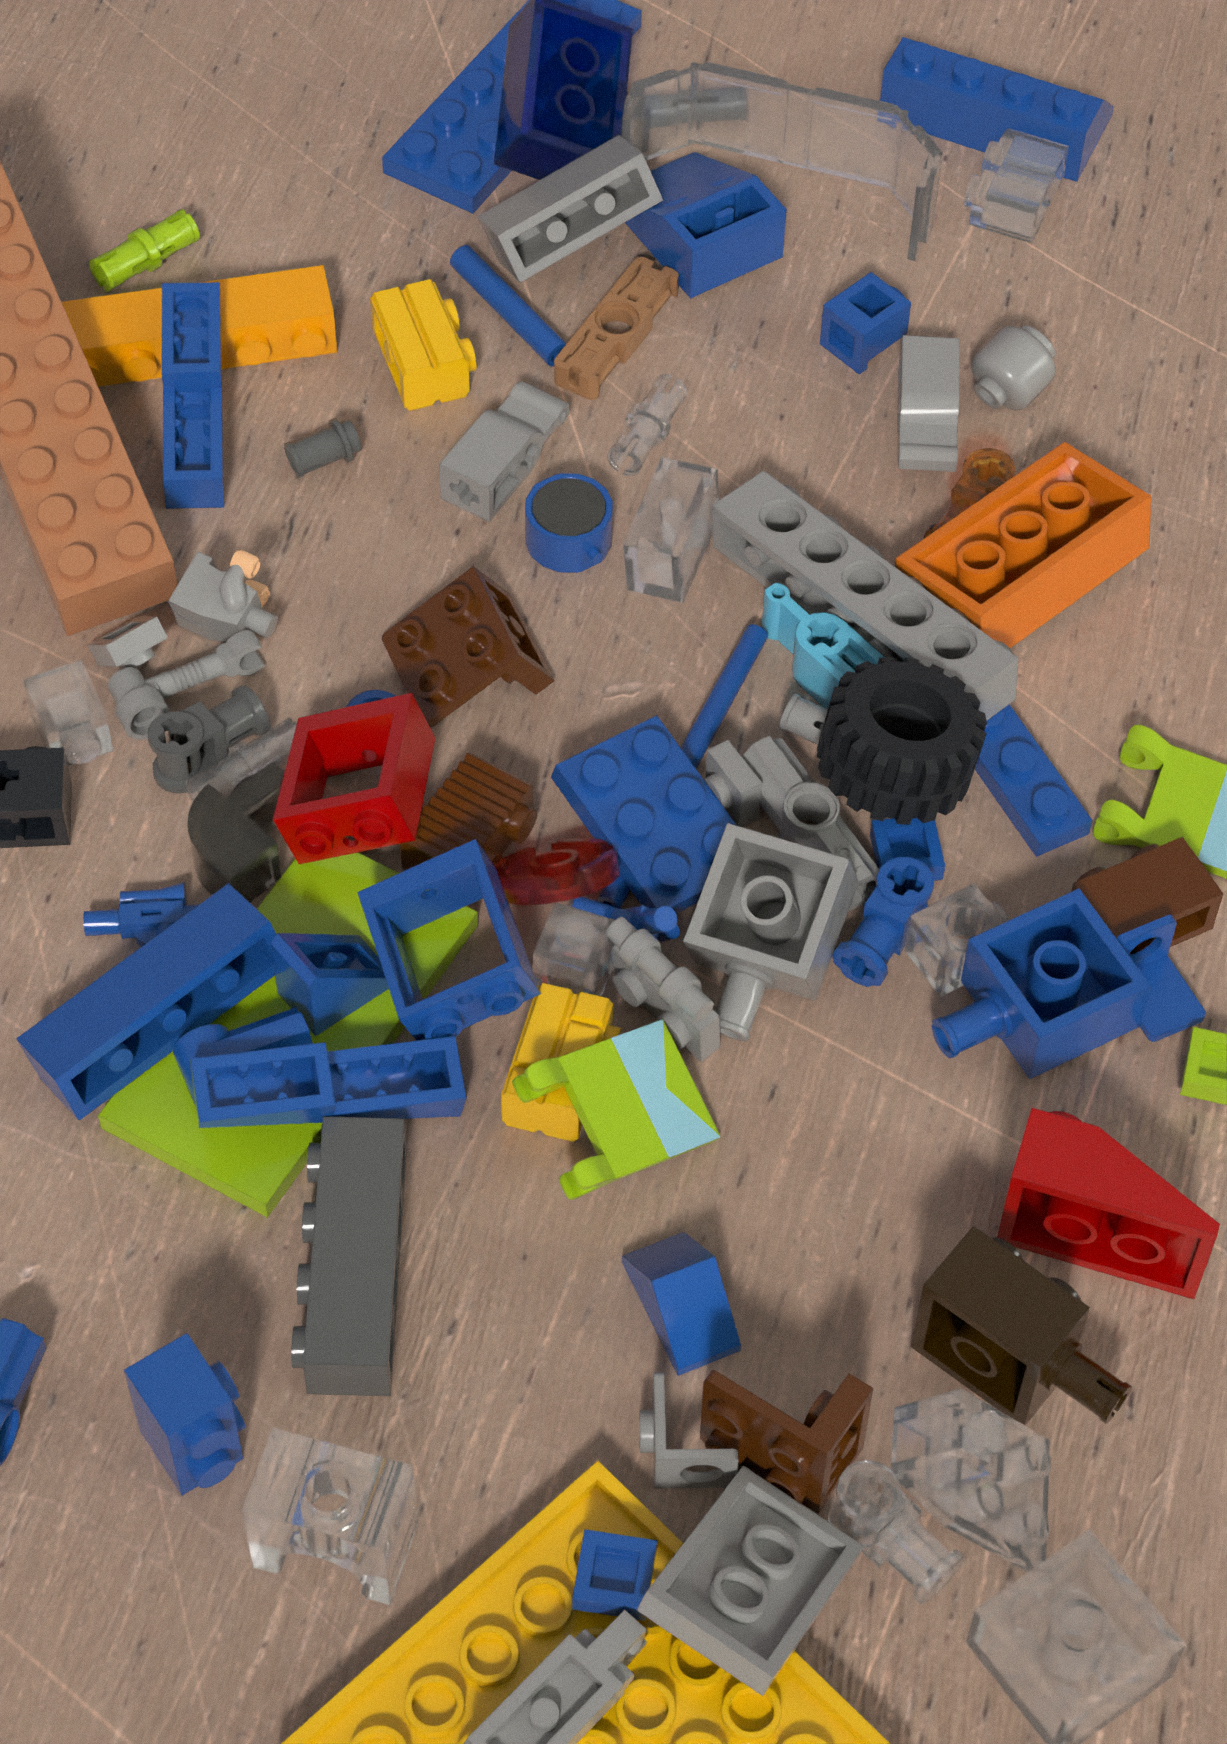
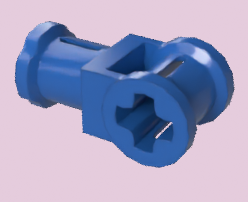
[832,857,934,987]

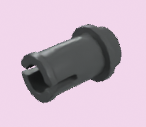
[284,418,362,478]

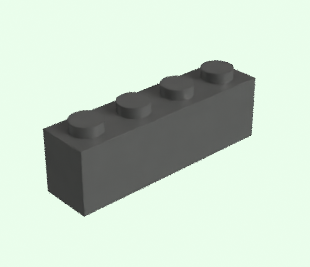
[291,1117,407,1396]

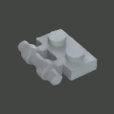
[605,917,720,1062]

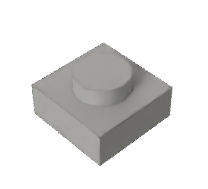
[87,616,168,669]
[704,740,762,827]

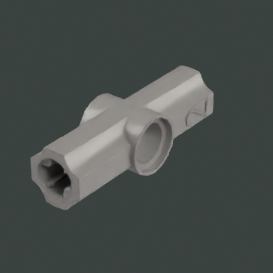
[741,735,879,911]

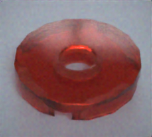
[495,838,620,905]

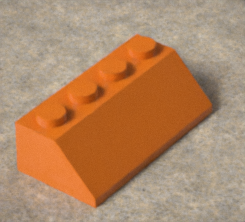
[895,442,1151,648]

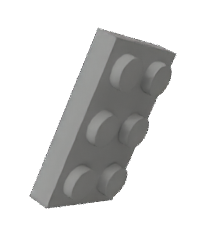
[637,1466,864,1696]

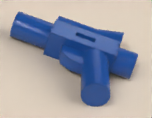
[83,882,199,947]
[565,893,680,942]

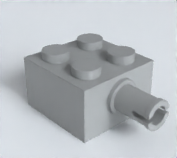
[683,823,858,1041]

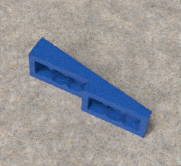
[162,282,224,509]
[190,1036,466,1128]

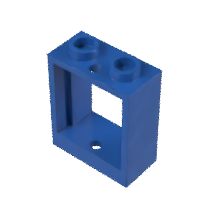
[357,839,541,1041]

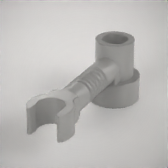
[108,630,265,740]

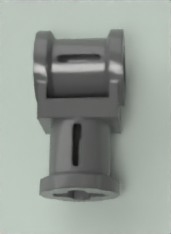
[148,685,271,793]

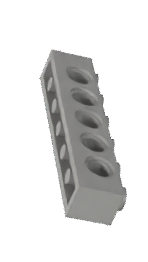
[712,470,1018,721]

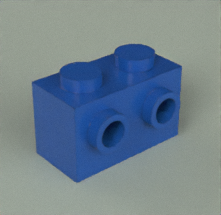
[124,1333,246,1496]

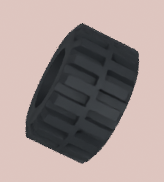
[816,657,987,825]

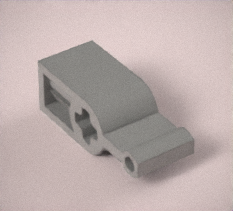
[897,335,959,472]
[439,381,569,522]

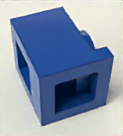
[820,272,911,375]

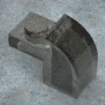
[187,762,285,903]

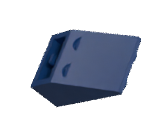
[625,152,787,299]

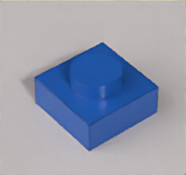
[870,818,945,881]
[572,1529,657,1621]

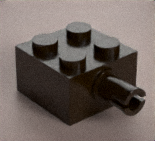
[911,1226,1132,1428]

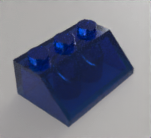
[493,0,633,180]

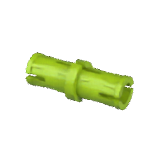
[89,209,200,292]

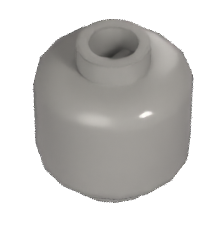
[971,325,1056,411]

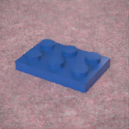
[551,715,737,914]

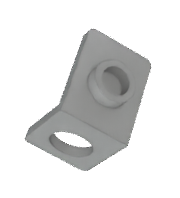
[639,1373,739,1489]

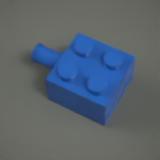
[931,889,1151,1079]

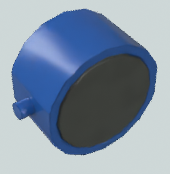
[525,473,613,573]

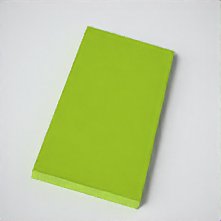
[98,852,478,1218]

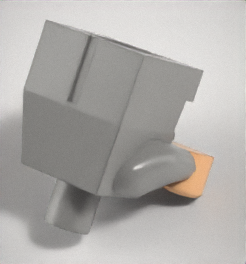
[168,550,278,642]

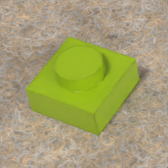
[1179,1027,1227,1105]

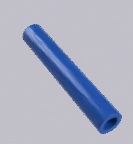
[450,245,567,367]

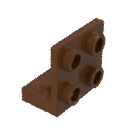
[382,566,555,727]
[700,1370,873,1514]

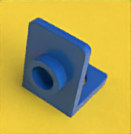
[1116,915,1206,1042]

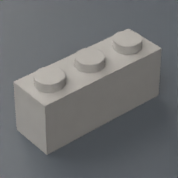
[477,135,663,283]

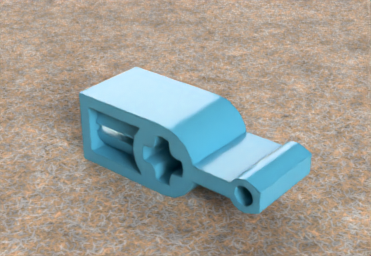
[761,582,884,709]

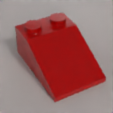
[997,1108,1220,1299]

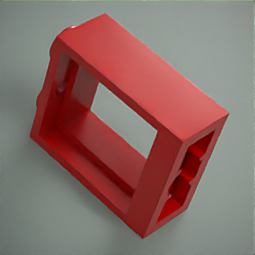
[273,693,436,864]

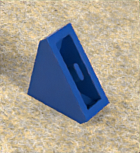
[271,933,389,1037]
[622,1232,741,1376]

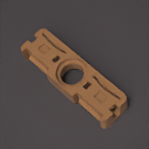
[554,257,679,400]

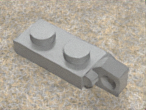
[464,1610,647,1744]

